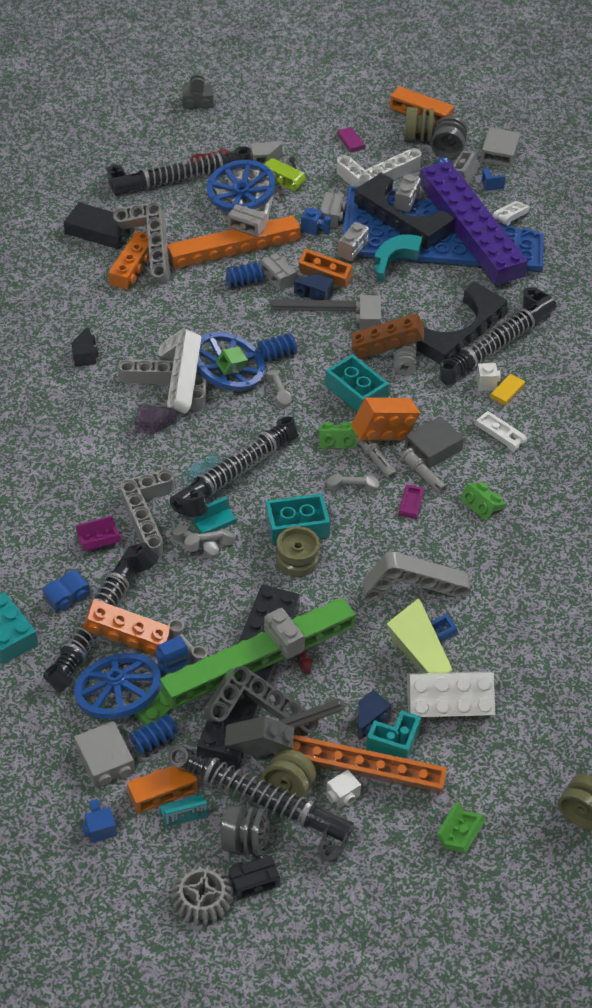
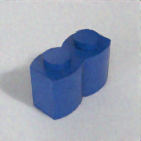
[42,570,90,613]
[155,635,189,676]

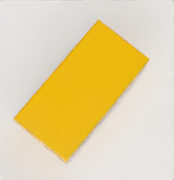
[490,374,525,406]

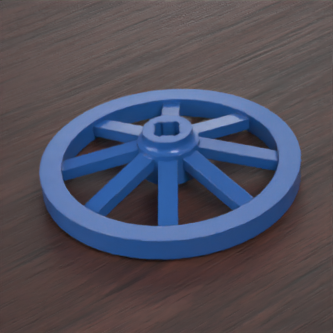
[207,160,276,212]
[197,332,265,391]
[74,653,162,719]

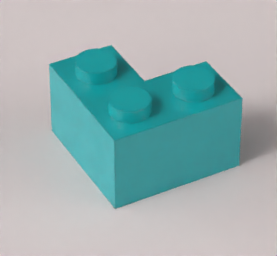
[366,710,421,759]

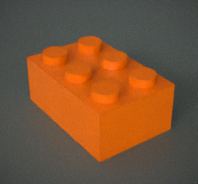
[351,398,420,441]

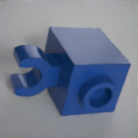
[82,799,117,843]

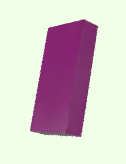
[337,127,365,153]
[398,484,425,519]

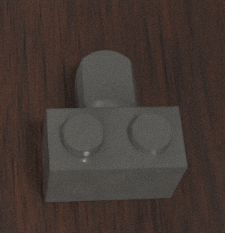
[182,74,214,108]

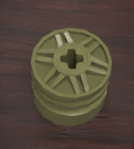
[404,107,435,142]

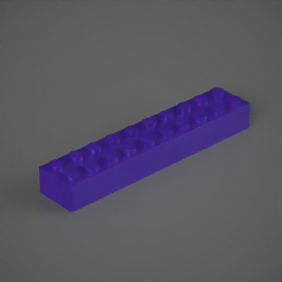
[420,161,528,285]

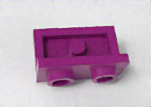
[75,516,121,551]

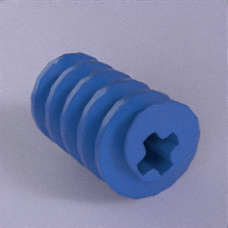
[226,262,263,289]
[257,333,297,362]
[129,714,177,756]

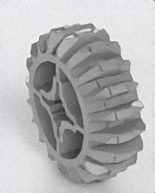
[171,864,233,926]

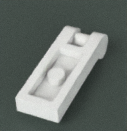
[493,201,530,226]
[476,411,527,452]

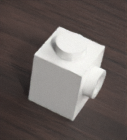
[476,363,501,391]
[326,770,361,808]

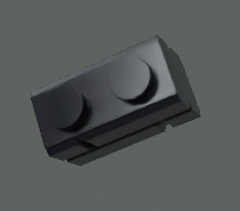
[228,855,280,900]

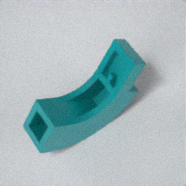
[374,235,422,282]

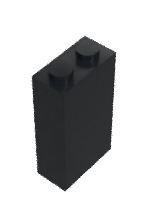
[64,202,135,250]

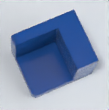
[481,168,505,191]

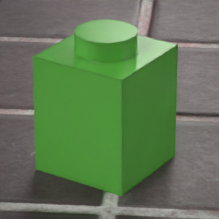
[215,347,248,375]

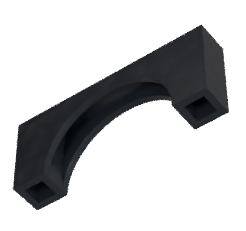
[354,172,455,249]
[416,282,508,364]

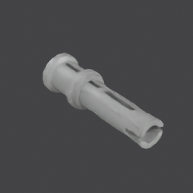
[356,438,398,480]
[400,448,448,495]

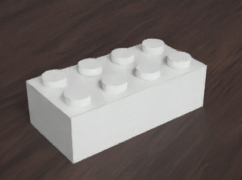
[407,672,495,717]

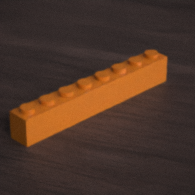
[167,215,300,269]
[273,735,447,794]

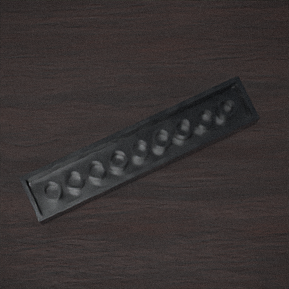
[197,584,300,770]

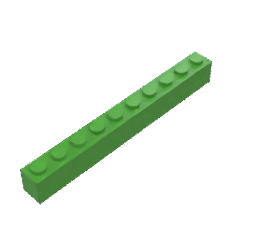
[160,597,356,710]

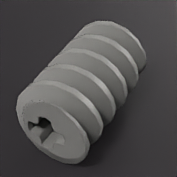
[393,342,417,376]

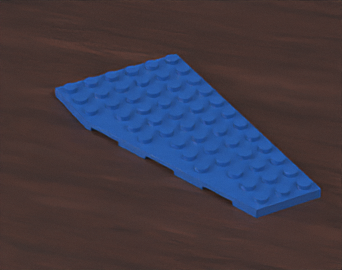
[343,186,543,272]

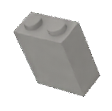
[481,127,521,168]
[74,721,135,787]

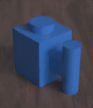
[301,207,331,235]

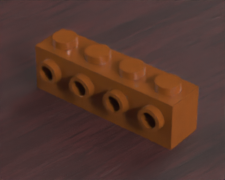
[351,313,424,359]

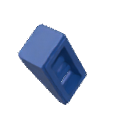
[431,613,458,642]

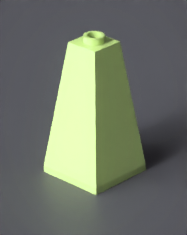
[387,599,453,673]

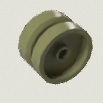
[276,526,320,577]
[260,750,316,807]
[558,774,592,830]

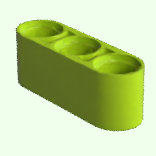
[264,158,306,191]

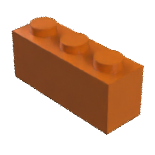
[298,248,353,288]
[127,762,198,814]

